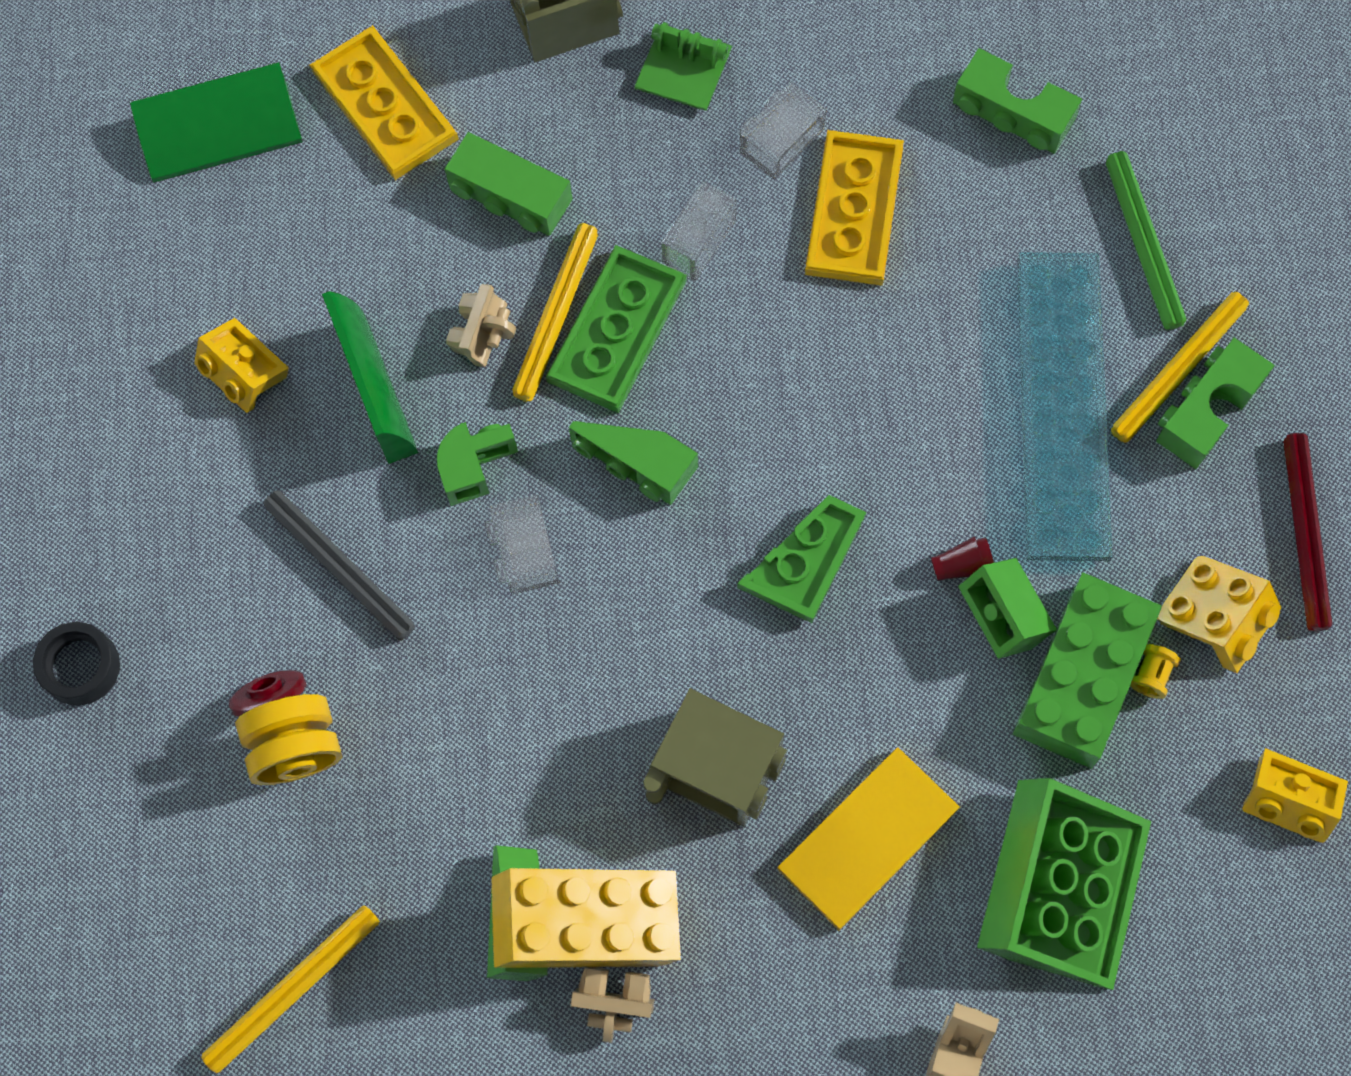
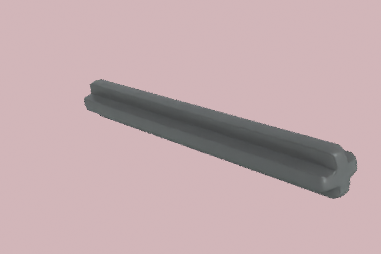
[264,490,415,640]

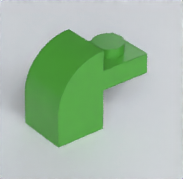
[437,422,518,506]

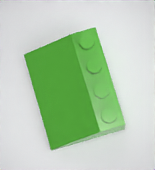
[977,778,1151,990]

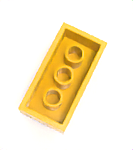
[491,868,681,968]

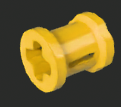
[1130,644,1181,699]

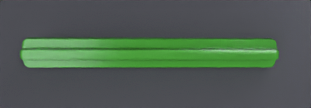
[1106,151,1186,330]

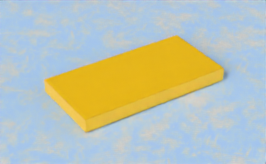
[310,25,459,180]
[805,130,904,286]
[777,747,960,931]

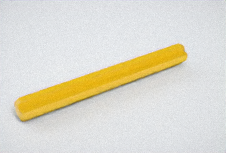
[512,223,598,402]
[1111,292,1249,443]
[201,905,380,1073]

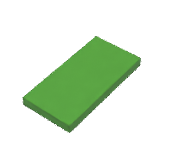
[546,245,687,413]

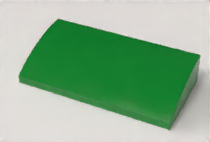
[130,62,303,183]
[322,291,419,464]

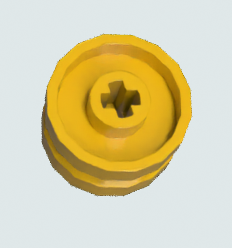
[235,694,343,785]

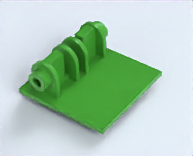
[635,22,732,111]

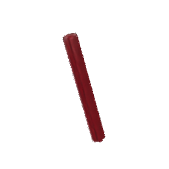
[1283,433,1333,632]

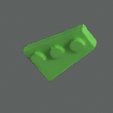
[737,495,866,623]

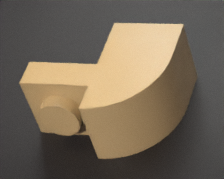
[926,1003,999,1076]

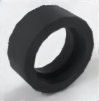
[33,621,120,706]

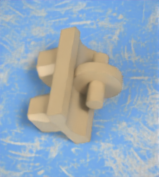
[446,284,516,367]
[571,967,655,1043]

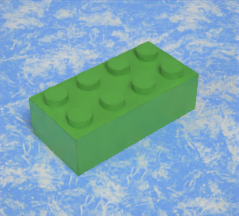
[1012,572,1162,769]

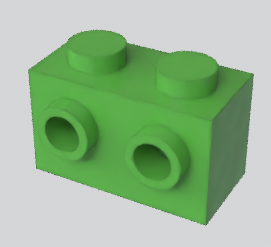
[958,558,1057,659]

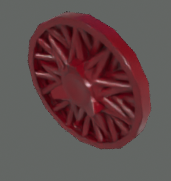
[229,670,307,717]

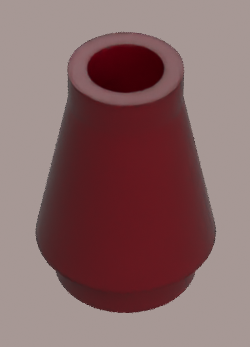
[931,536,994,581]

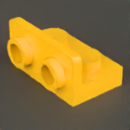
[194,318,289,413]
[1242,748,1348,843]

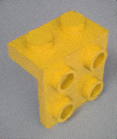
[1157,556,1281,673]

